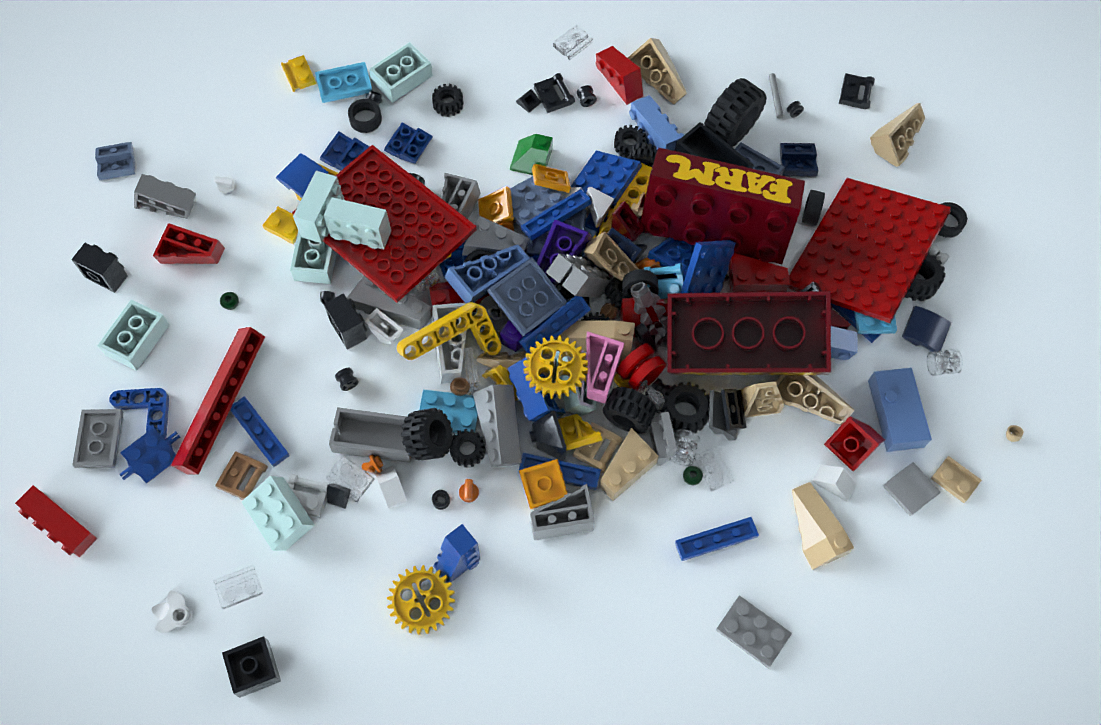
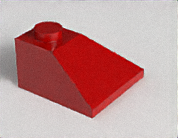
[824,416,885,472]

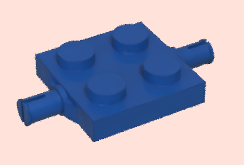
[119,427,181,484]

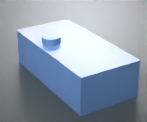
[868,367,932,452]

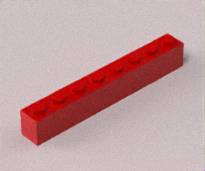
[171,327,266,475]

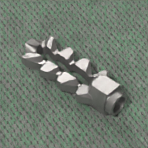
[631,282,668,347]

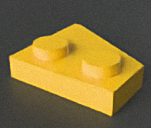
[481,364,519,401]
[558,414,602,451]

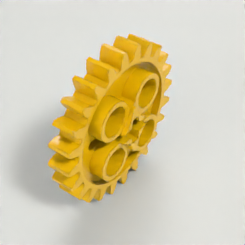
[523,335,588,399]
[387,565,456,635]

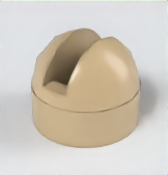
[1006,425,1024,442]

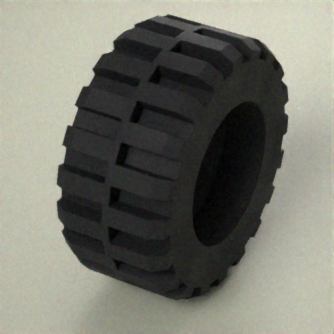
[704,78,767,147]

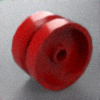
[616,343,667,392]

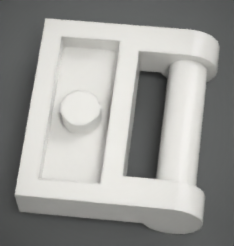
[288,473,331,518]

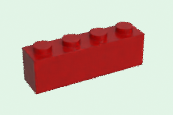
[15,485,98,557]

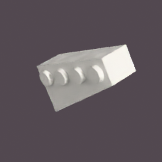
[432,303,467,384]

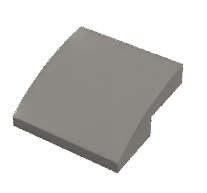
[649,412,677,466]
[882,462,941,516]

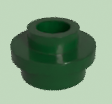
[220,292,239,310]
[683,466,703,486]

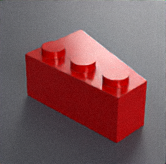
[595,46,644,105]
[153,223,225,264]
[728,253,790,293]

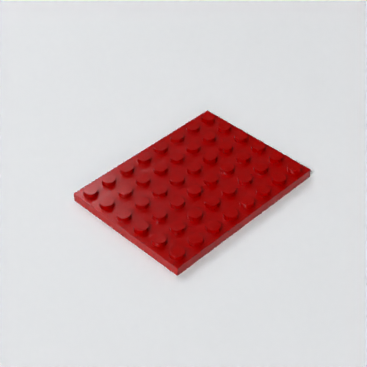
[292,144,477,303]
[788,178,951,323]

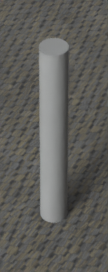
[769,73,783,119]

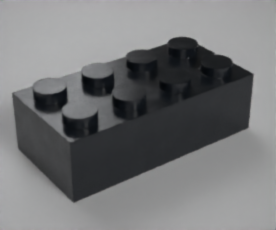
[674,122,754,169]

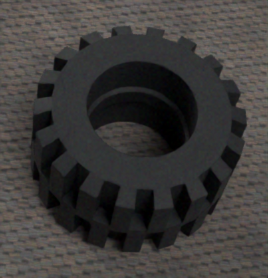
[905,252,946,301]
[660,382,710,436]
[602,387,657,434]
[401,408,453,461]

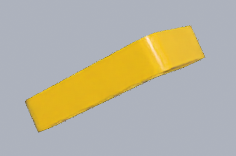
[397,302,502,360]

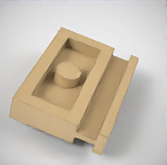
[930,456,982,503]

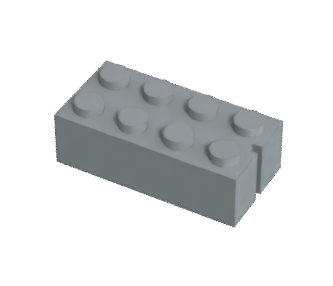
[546,253,611,298]
[329,407,412,463]

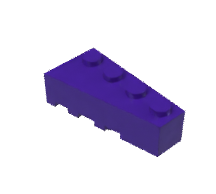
[537,220,593,287]

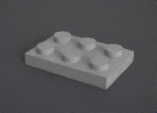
[72,409,124,468]
[716,595,792,669]

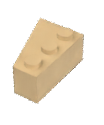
[600,428,659,501]

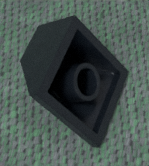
[529,411,566,461]

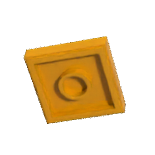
[532,164,571,193]
[478,186,514,224]
[519,459,568,509]

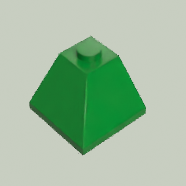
[510,134,553,175]

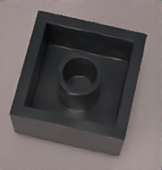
[71,242,128,293]
[323,293,367,350]
[222,636,281,698]

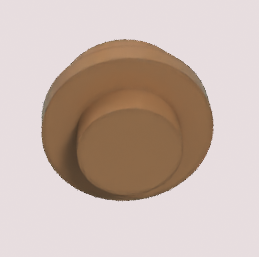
[600,303,618,320]
[450,377,470,396]

